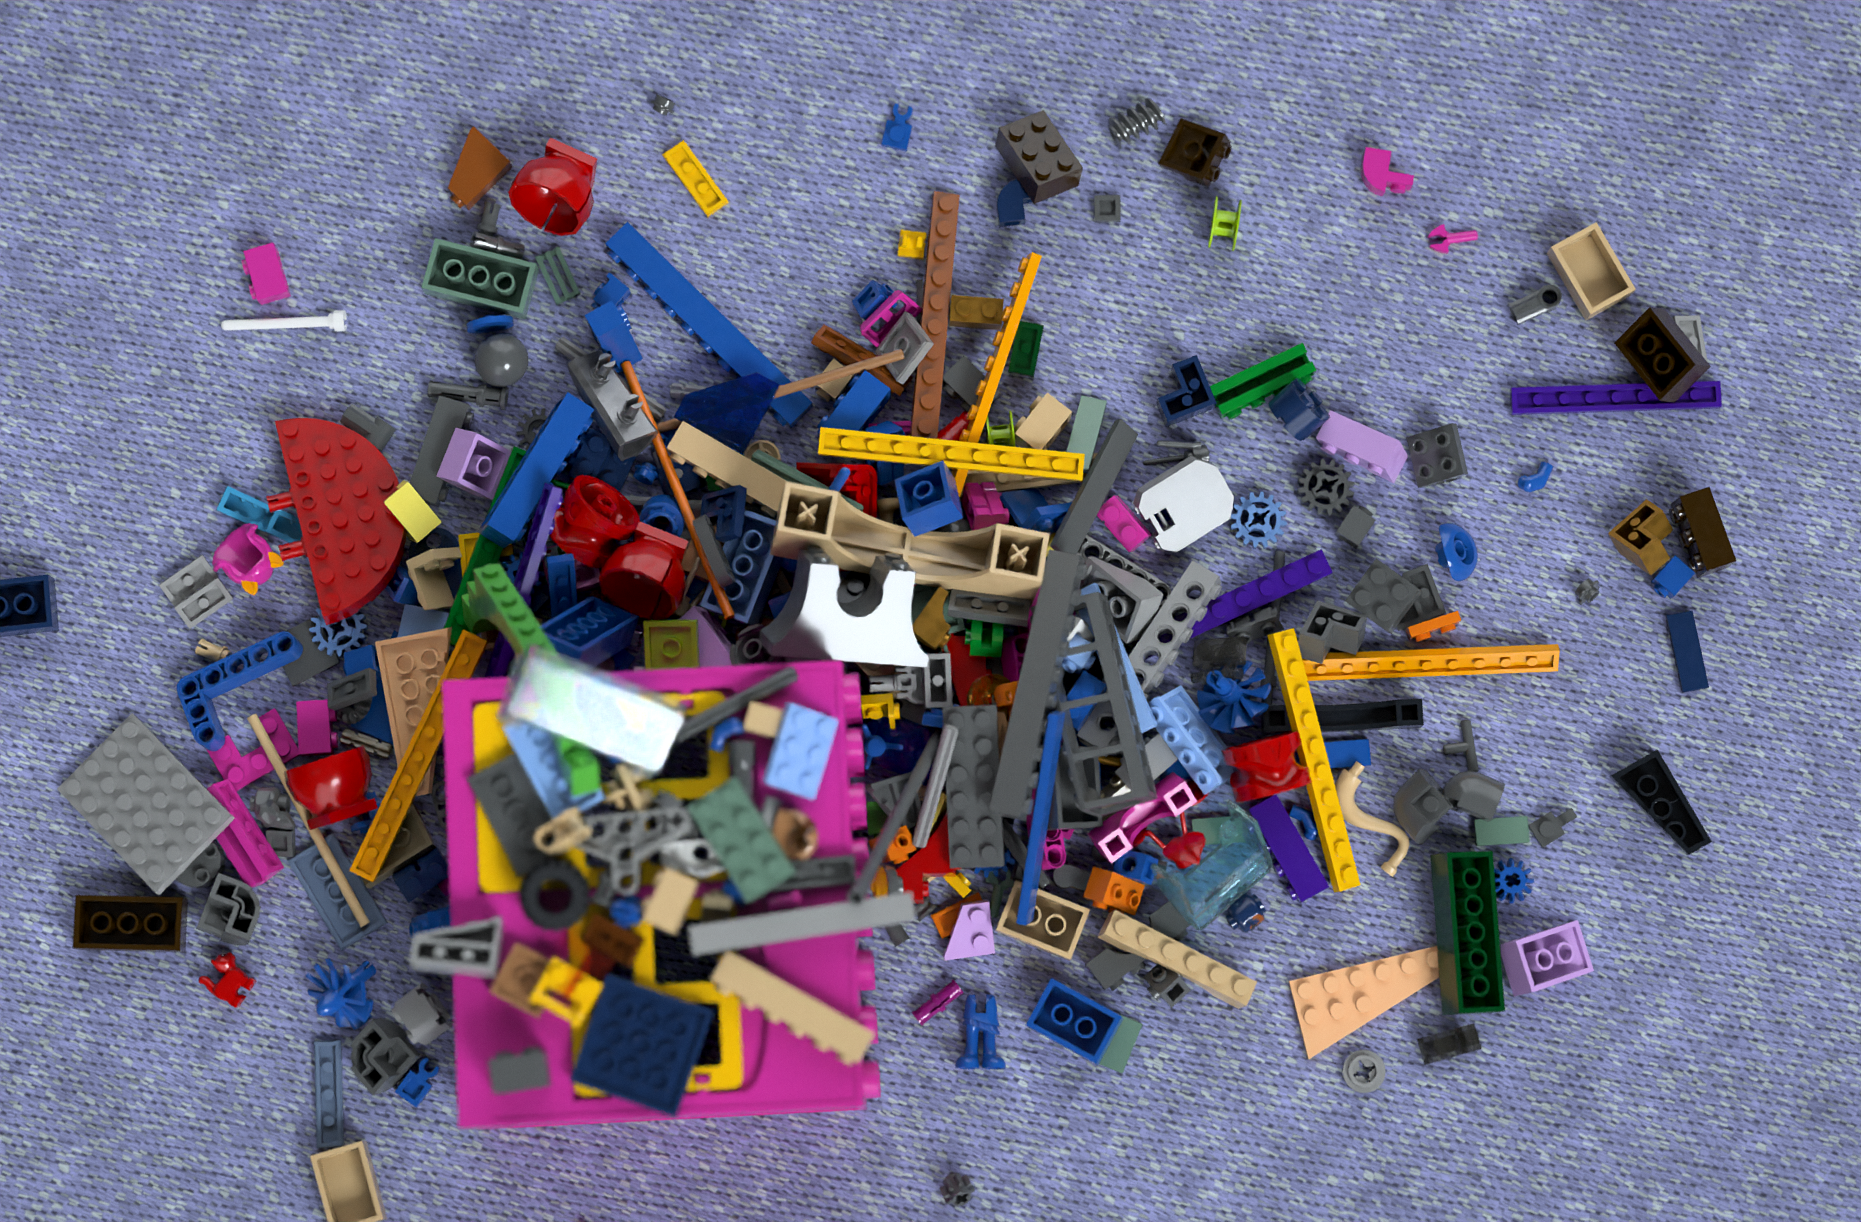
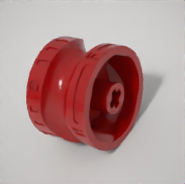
[550,475,640,568]
[1221,730,1313,803]

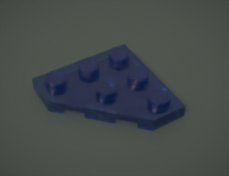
[674,372,781,455]

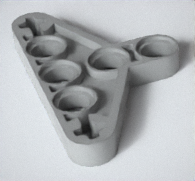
[572,808,693,896]

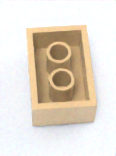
[996,880,1090,961]

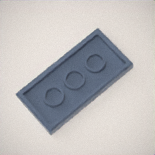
[287,832,388,951]

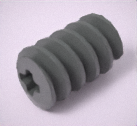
[1108,98,1166,149]

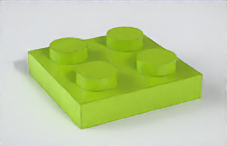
[643,619,700,670]

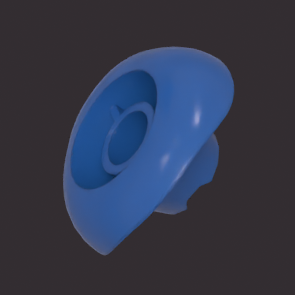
[1435,523,1478,581]

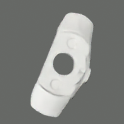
[660,839,725,878]

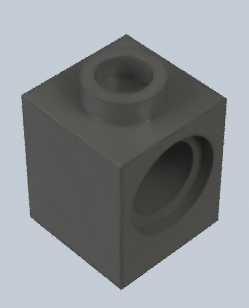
[1334,506,1376,549]

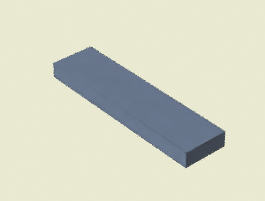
[314,1040,344,1149]

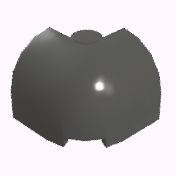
[1393,768,1453,845]
[1441,771,1505,822]
[196,873,261,946]
[350,1018,421,1095]

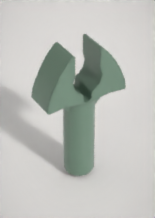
[985,868,1014,917]

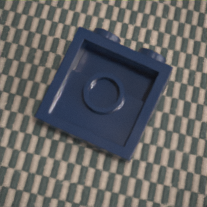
[566,428,638,493]

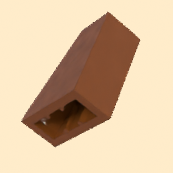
[448,126,513,211]

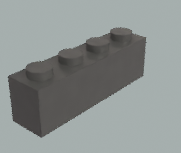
[410,395,474,507]

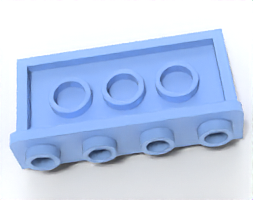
[1148,685,1237,795]

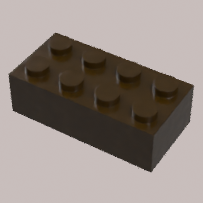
[73,895,188,953]

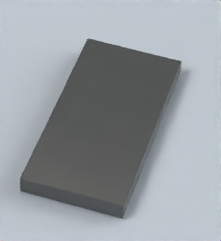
[467,752,569,877]

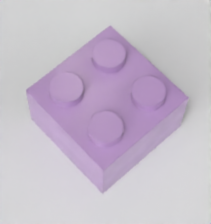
[437,428,512,500]

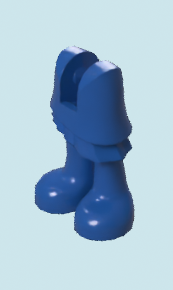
[955,994,1006,1069]

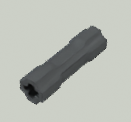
[730,741,755,800]

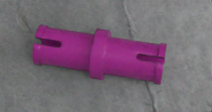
[912,979,964,1026]

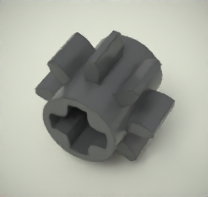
[939,1173,975,1206]

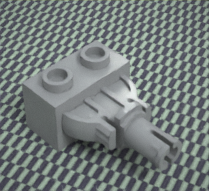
[868,653,952,709]

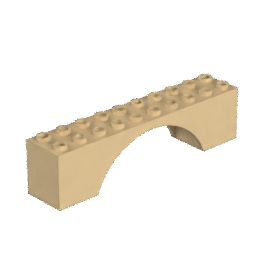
[770,482,1049,605]

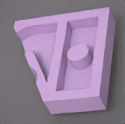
[943,899,995,961]

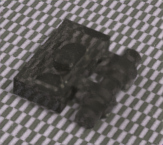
[1191,636,1247,685]

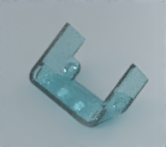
[1151,799,1272,930]

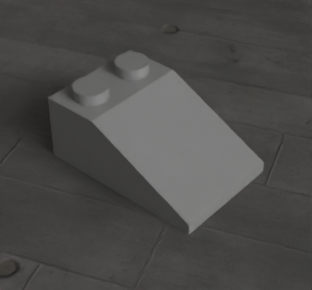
[1079,556,1163,644]

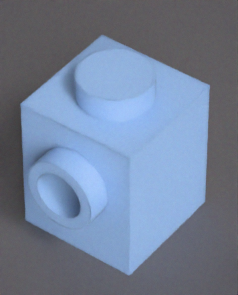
[1061,633,1097,675]

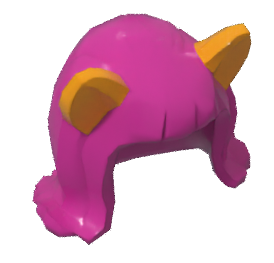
[212,523,284,595]

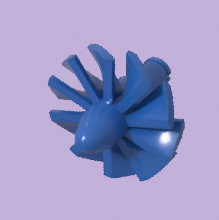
[1197,660,1271,735]
[306,958,376,1030]

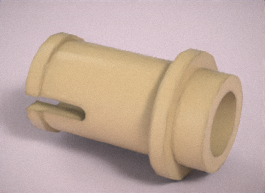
[195,639,231,662]

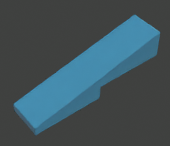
[216,486,303,543]

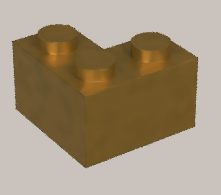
[1608,499,1673,576]

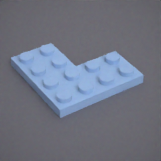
[503,674,629,820]

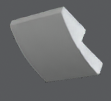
[159,554,233,629]

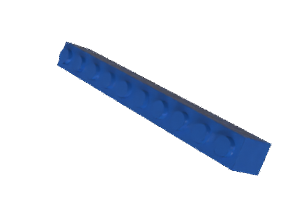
[605,222,813,428]

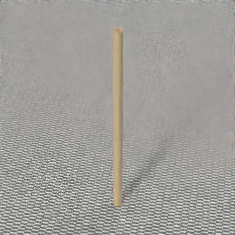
[247,714,370,927]

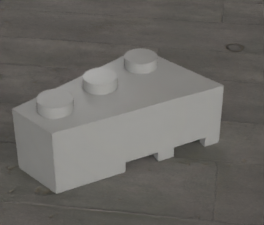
[410,916,504,978]

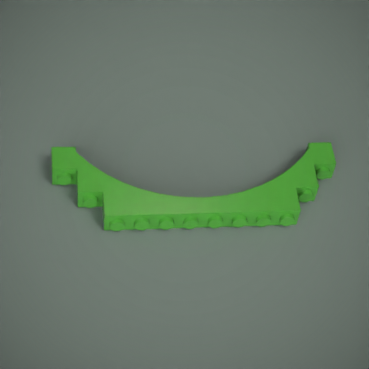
[461,563,600,797]

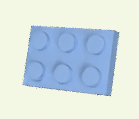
[762,703,839,800]

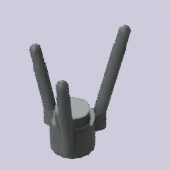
[1143,441,1210,465]

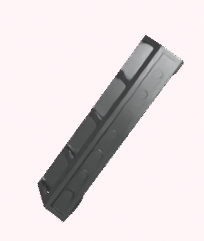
[1030,592,1158,817]

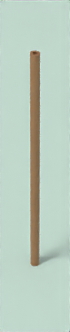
[656,349,905,434]

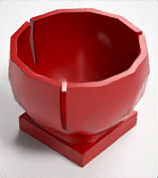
[508,137,598,236]
[599,521,689,620]
[284,745,378,830]

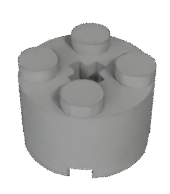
[391,983,453,1045]

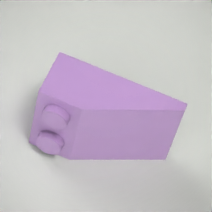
[1500,920,1594,996]

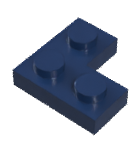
[700,485,747,542]

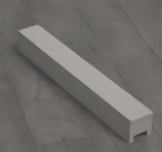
[689,892,916,956]

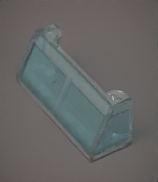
[497,645,687,778]

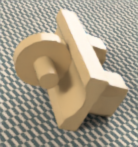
[605,764,654,813]

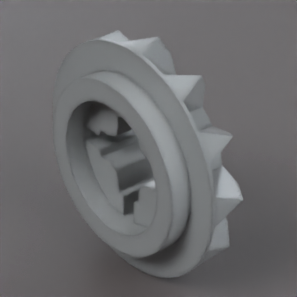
[1342,1050,1386,1093]

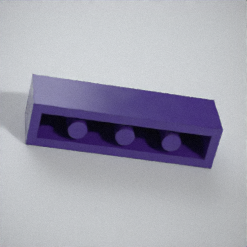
[1246,794,1329,904]

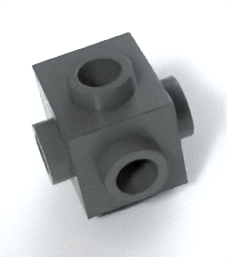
[1143,964,1191,1008]

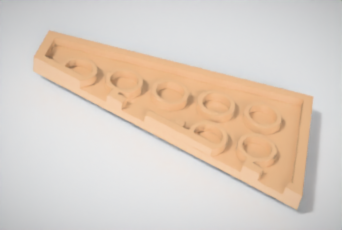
[375,627,452,796]
[1289,946,1439,1059]

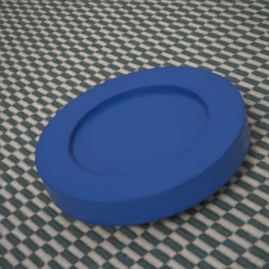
[466,315,514,334]

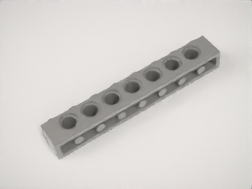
[1077,560,1222,757]

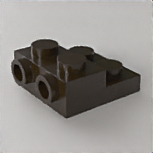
[1158,118,1232,188]

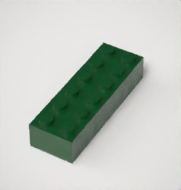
[1430,851,1505,1015]

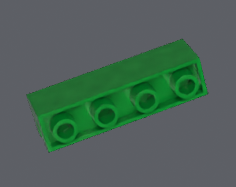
[1210,343,1317,420]
[965,619,1004,657]

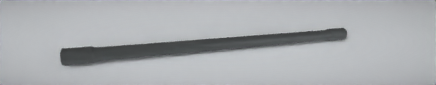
[848,704,954,905]

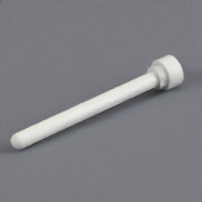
[221,310,347,331]

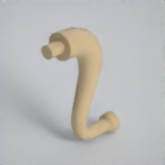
[1335,761,1409,877]

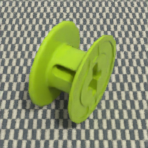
[1208,196,1242,252]
[985,411,1016,447]

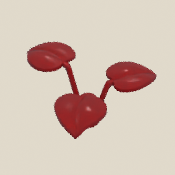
[1133,780,1208,869]

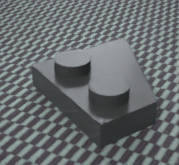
[865,772,921,828]

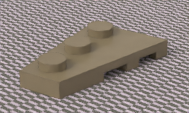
[361,803,436,889]

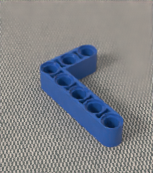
[176,631,303,752]

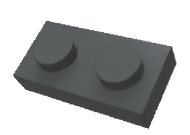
[327,668,377,711]

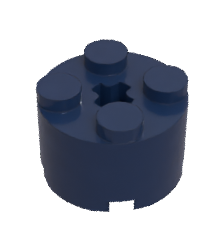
[1268,378,1330,441]

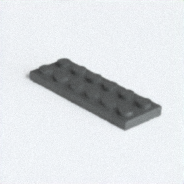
[943,705,1005,868]

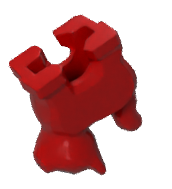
[198,952,257,1008]

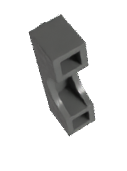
[1085,900,1190,991]

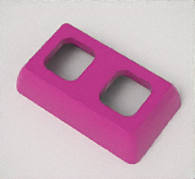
[860,290,922,348]

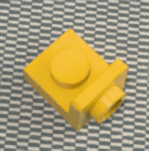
[861,693,900,729]
[943,872,971,899]

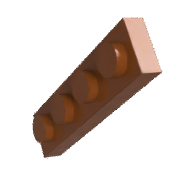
[811,324,913,396]

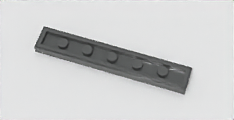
[1050,419,1138,554]

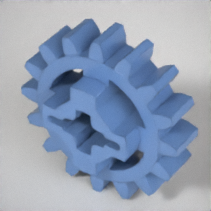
[1230,492,1287,549]
[309,608,368,658]

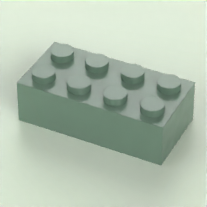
[421,238,539,320]
[687,777,798,903]

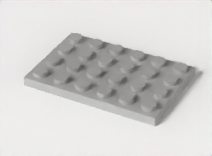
[57,713,235,895]

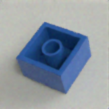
[895,460,963,537]

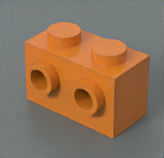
[1083,867,1145,916]

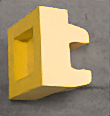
[897,230,926,260]

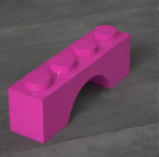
[1087,772,1197,863]

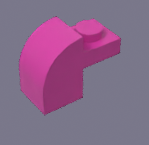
[1361,147,1414,197]

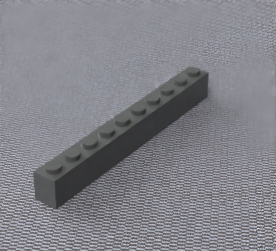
[989,549,1087,821]

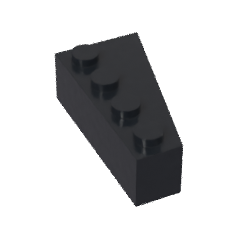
[1610,749,1712,855]

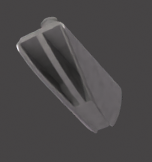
[568,350,658,461]

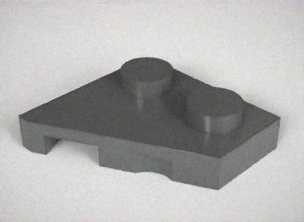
[1397,564,1446,631]

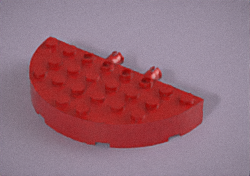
[266,418,408,625]

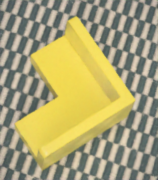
[384,480,442,543]

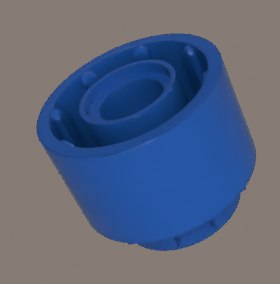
[639,495,685,537]

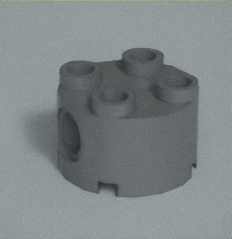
[176,840,226,888]

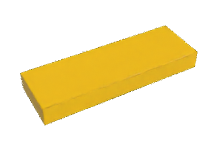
[662,140,729,218]

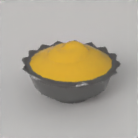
[870,863,903,898]

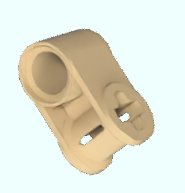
[535,807,592,856]

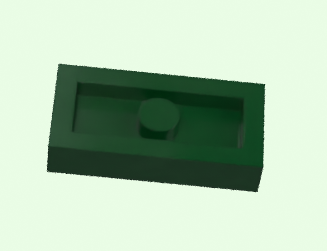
[1008,321,1044,378]

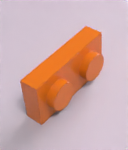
[1405,611,1461,642]

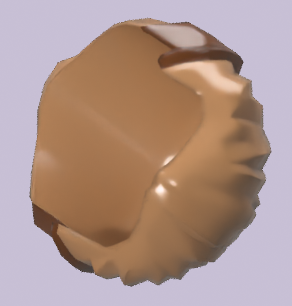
[773,809,818,860]

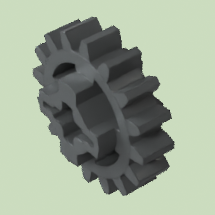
[1297,459,1355,517]

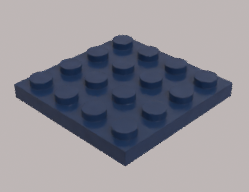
[570,974,714,1118]

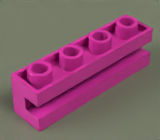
[207,779,285,888]

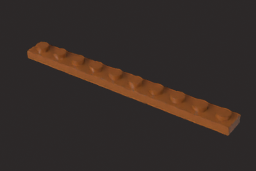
[910,191,960,439]

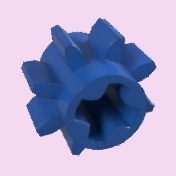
[611,895,644,930]

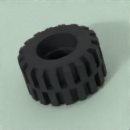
[519,859,590,932]

